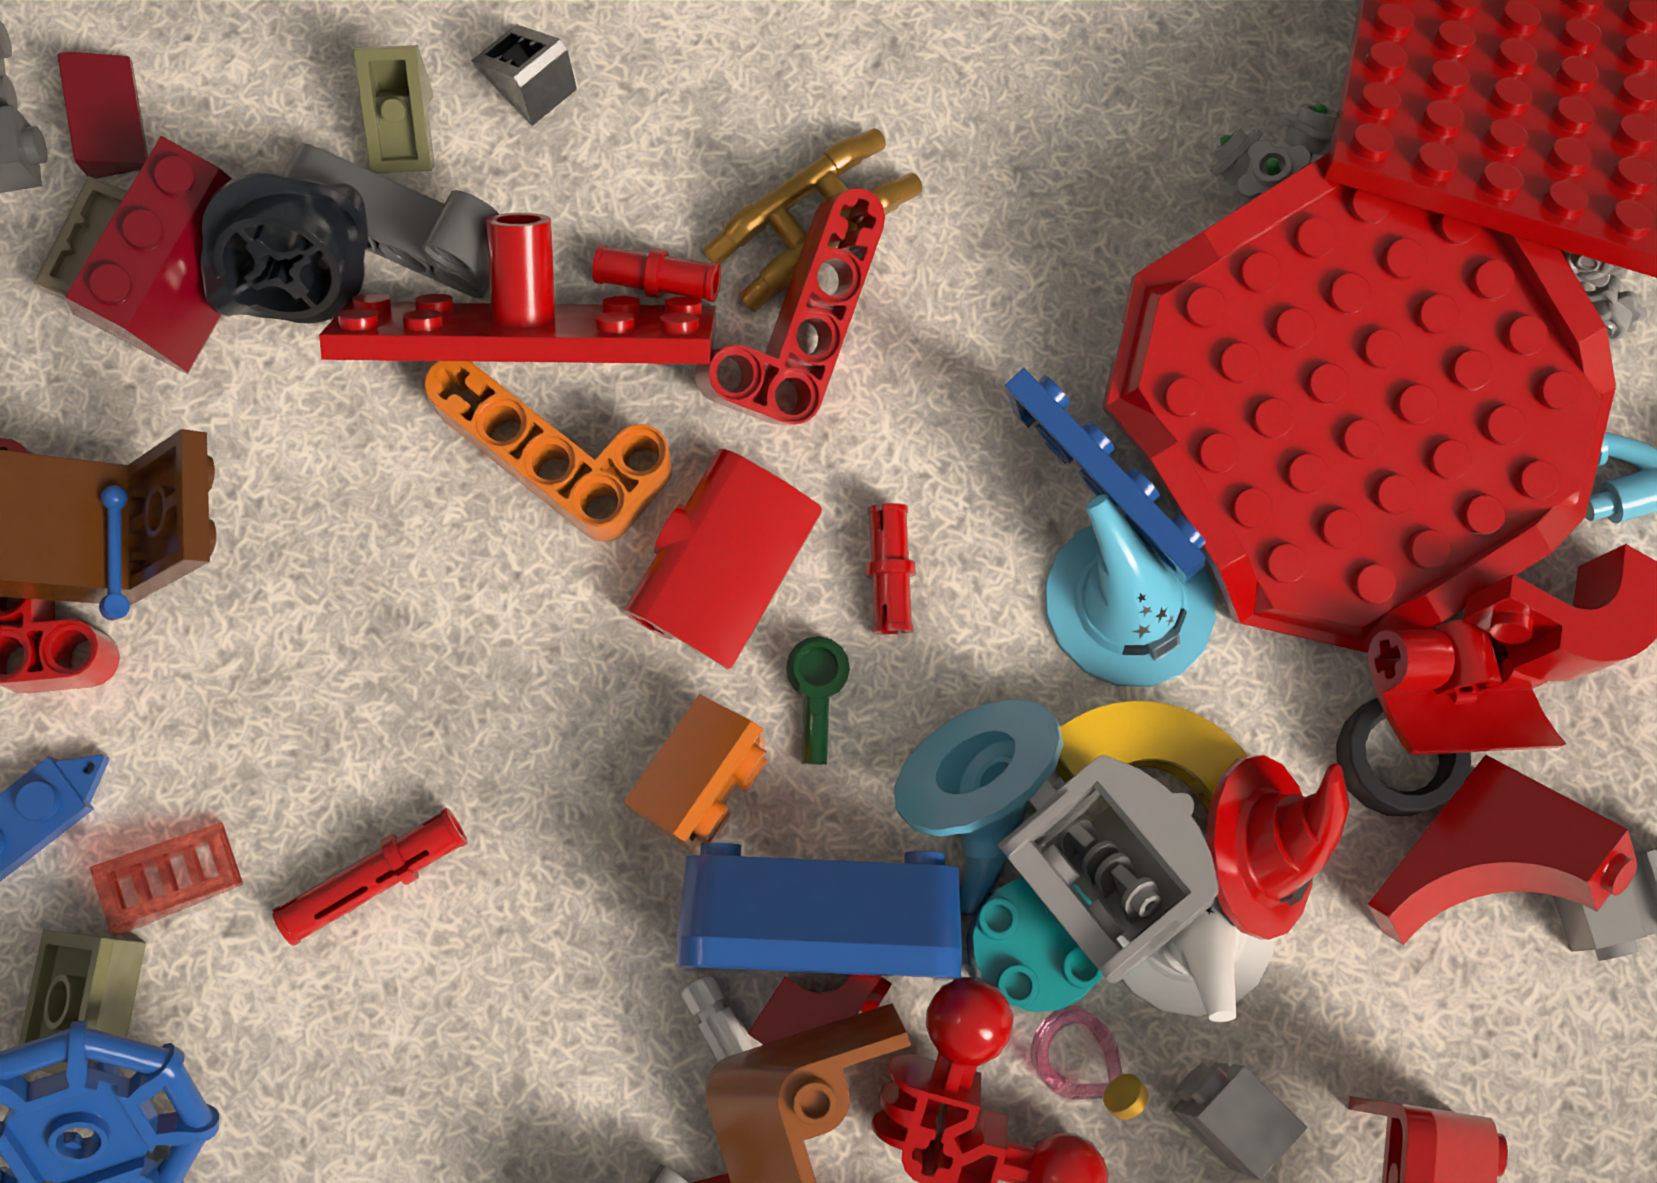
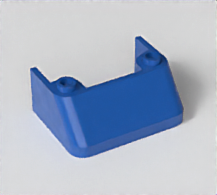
[675,842,962,981]

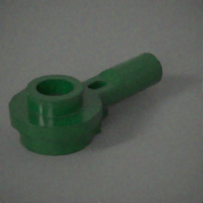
[786,636,850,765]

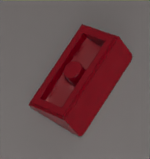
[57,52,148,179]

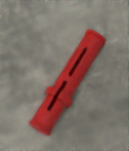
[272,807,468,946]

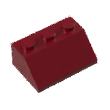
[65,136,246,374]

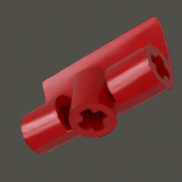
[623,449,822,670]
[1367,619,1566,755]

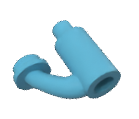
[1585,432,1657,523]

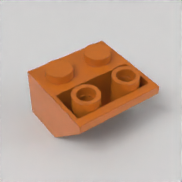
[623,694,768,852]

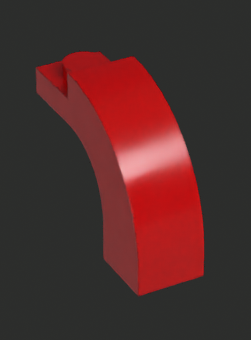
[1463,544,1657,682]

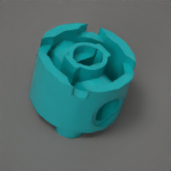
[966,877,1103,1012]

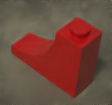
[1367,754,1637,945]

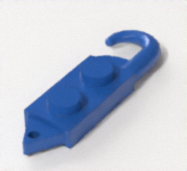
[0,754,110,882]

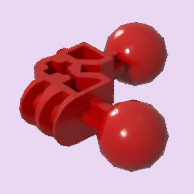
[871,977,1109,1183]

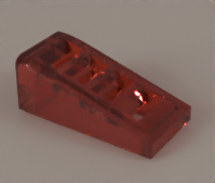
[89,822,243,936]

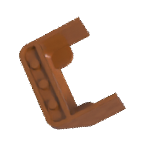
[705,1003,911,1183]

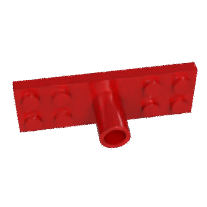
[319,213,716,364]

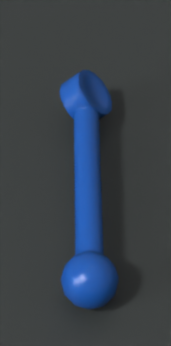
[99,485,130,621]

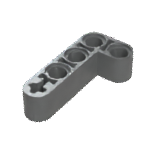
[282,143,499,299]

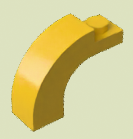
[1055,701,1249,813]

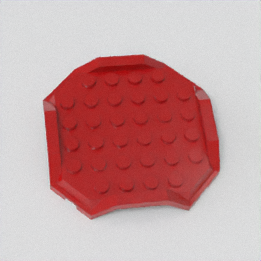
[1102,152,1616,653]

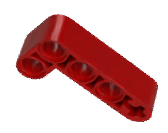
[695,188,885,425]
[0,438,120,694]

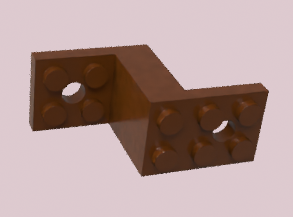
[0,429,216,605]

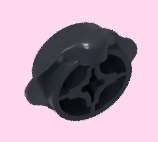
[201,173,368,324]

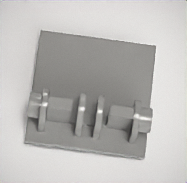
[1057,806,1206,943]

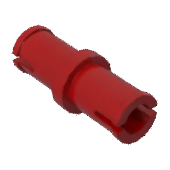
[592,244,721,302]
[865,503,916,635]

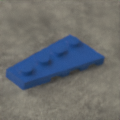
[1005,368,1206,583]

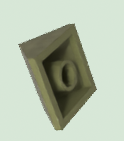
[18,929,146,1074]

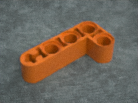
[425,361,673,542]

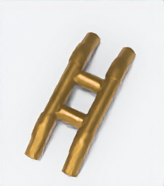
[702,128,923,312]

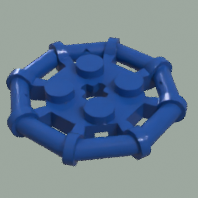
[0,1021,219,1183]

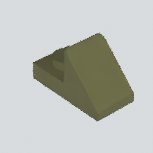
[354,45,435,174]

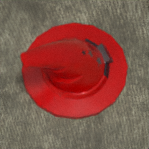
[1206,755,1350,940]

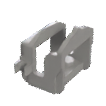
[997,755,1219,984]

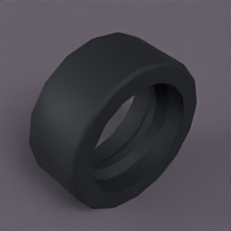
[1336,697,1471,816]

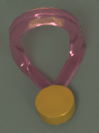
[1030,1006,1149,1120]

